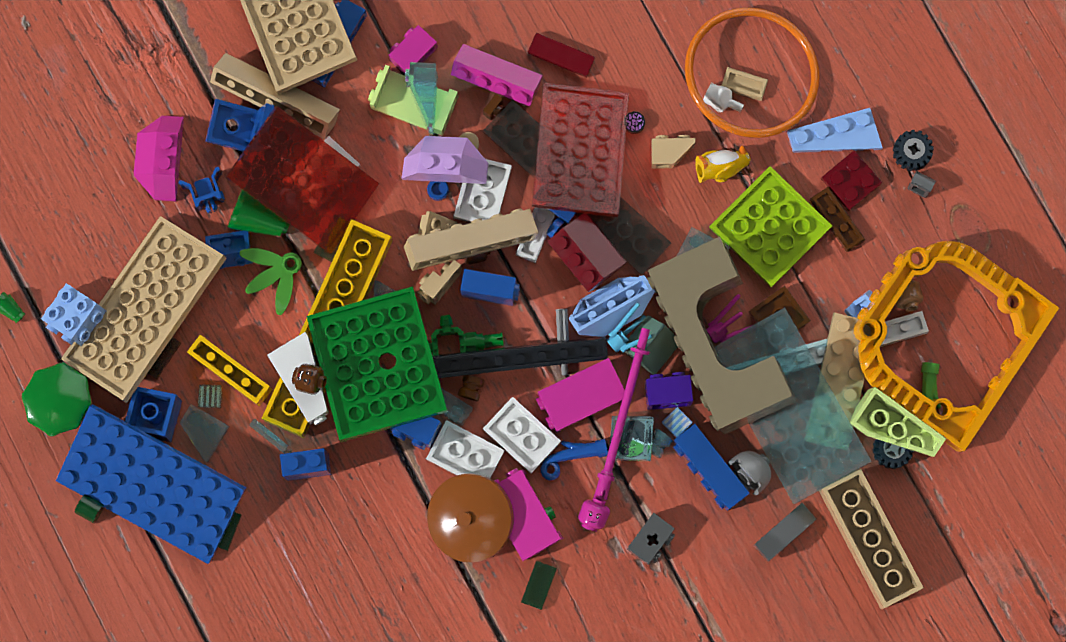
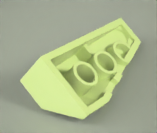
[850,387,946,457]

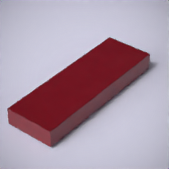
[528,33,595,78]

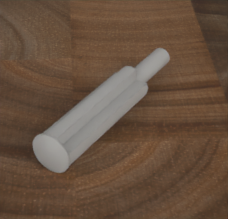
[555,309,569,375]

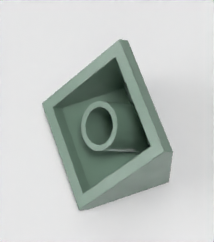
[625,315,678,375]

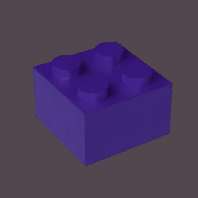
[645,372,693,410]

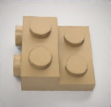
[417,260,462,305]

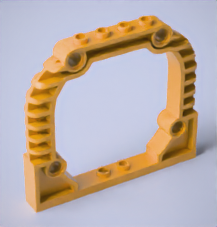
[853,241,1059,452]

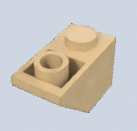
[651,135,695,169]

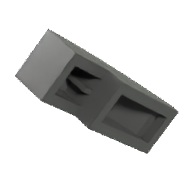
[753,503,816,562]

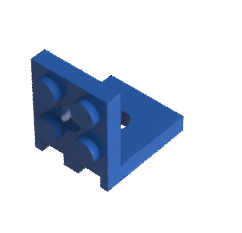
[205,99,275,155]

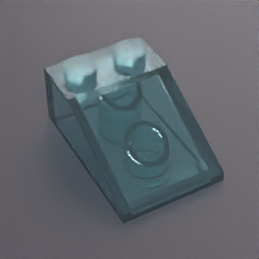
[405,62,438,136]

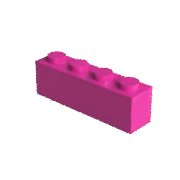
[451,44,543,106]

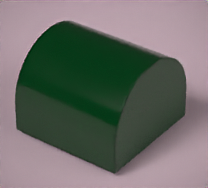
[74,494,104,524]

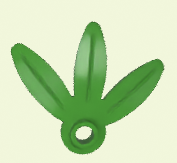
[239,248,302,315]

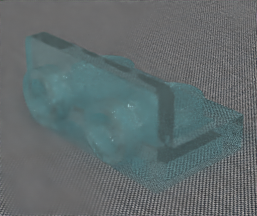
[441,388,473,427]

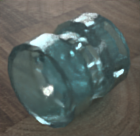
[650,428,673,459]

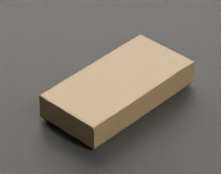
[721,67,768,101]

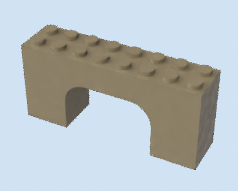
[647,236,797,434]

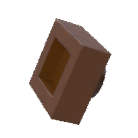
[483,94,504,120]

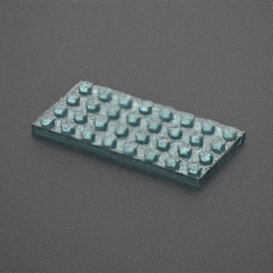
[714,308,872,504]

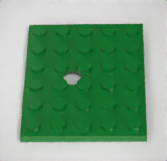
[306,286,448,442]

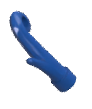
[540,439,608,480]

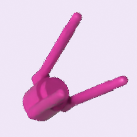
[706,294,756,344]

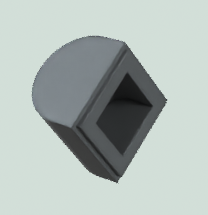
[907,171,936,198]

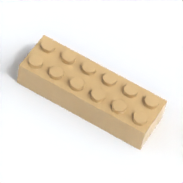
[819,469,923,609]

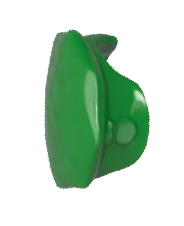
[22,362,91,437]

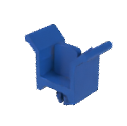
[179,167,225,214]

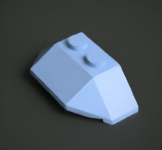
[569,275,655,337]

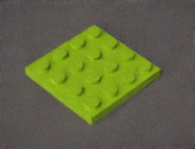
[709,166,832,288]

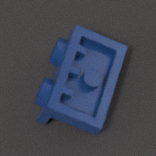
[205,231,253,269]

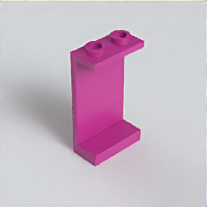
[536,358,625,433]
[495,468,564,561]

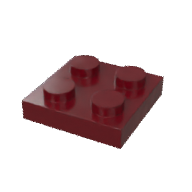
[821,150,882,211]

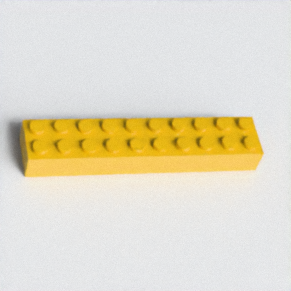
[261,219,393,438]

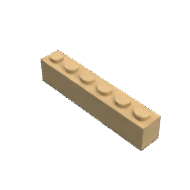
[210,53,340,139]
[404,209,538,271]

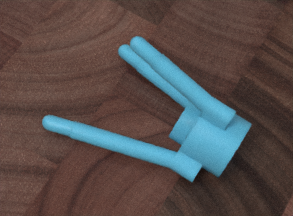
[606,303,652,353]

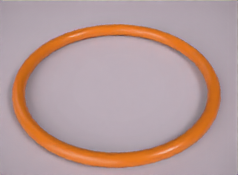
[685,7,820,138]

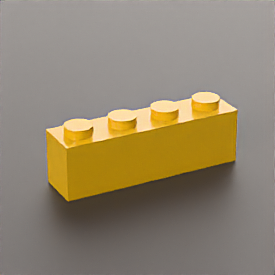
[187,335,273,407]

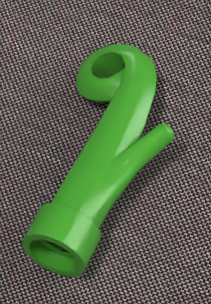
[921,362,941,409]

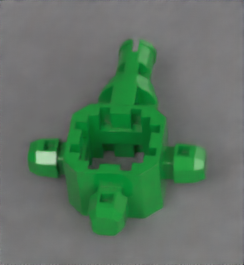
[429,315,504,356]

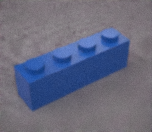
[311,0,367,88]
[673,424,750,511]

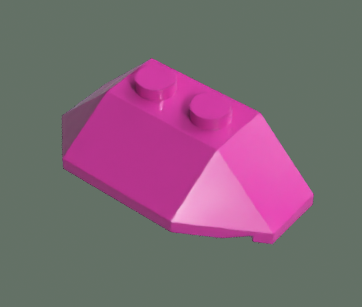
[134,116,184,202]

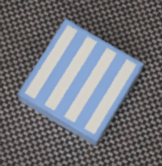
[662,407,693,438]

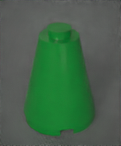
[227,187,290,236]

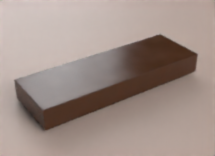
[810,187,865,252]

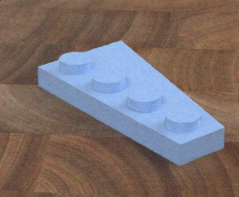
[787,108,883,153]

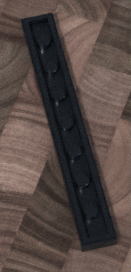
[432,336,608,378]

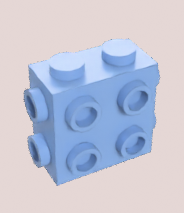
[41,283,106,346]

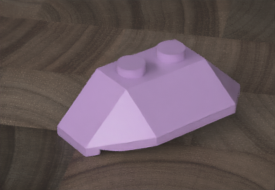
[402,136,489,184]

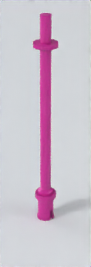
[594,328,650,500]

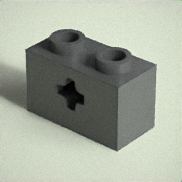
[627,513,675,565]

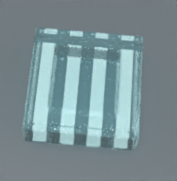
[198,385,222,408]

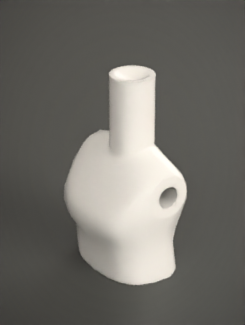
[703,82,744,113]

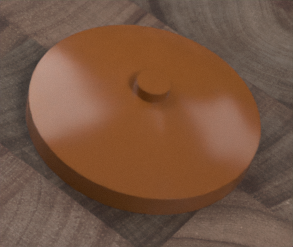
[427,473,514,562]

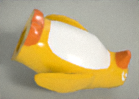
[695,145,751,183]

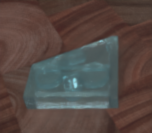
[180,404,229,463]

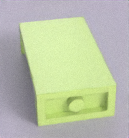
[368,65,458,136]

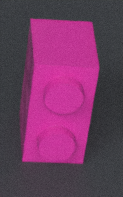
[389,25,438,77]

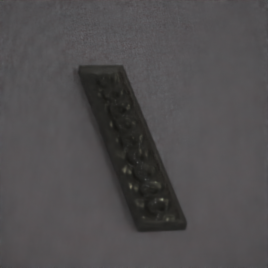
[483,100,672,275]

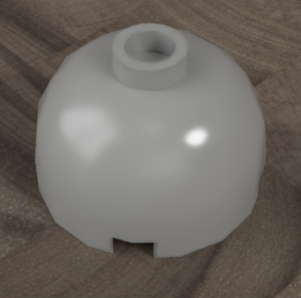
[728,451,771,495]

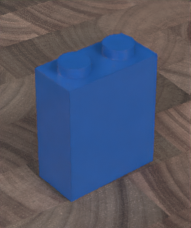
[460,269,520,306]
[280,448,331,481]

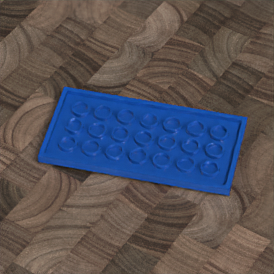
[56,404,247,564]

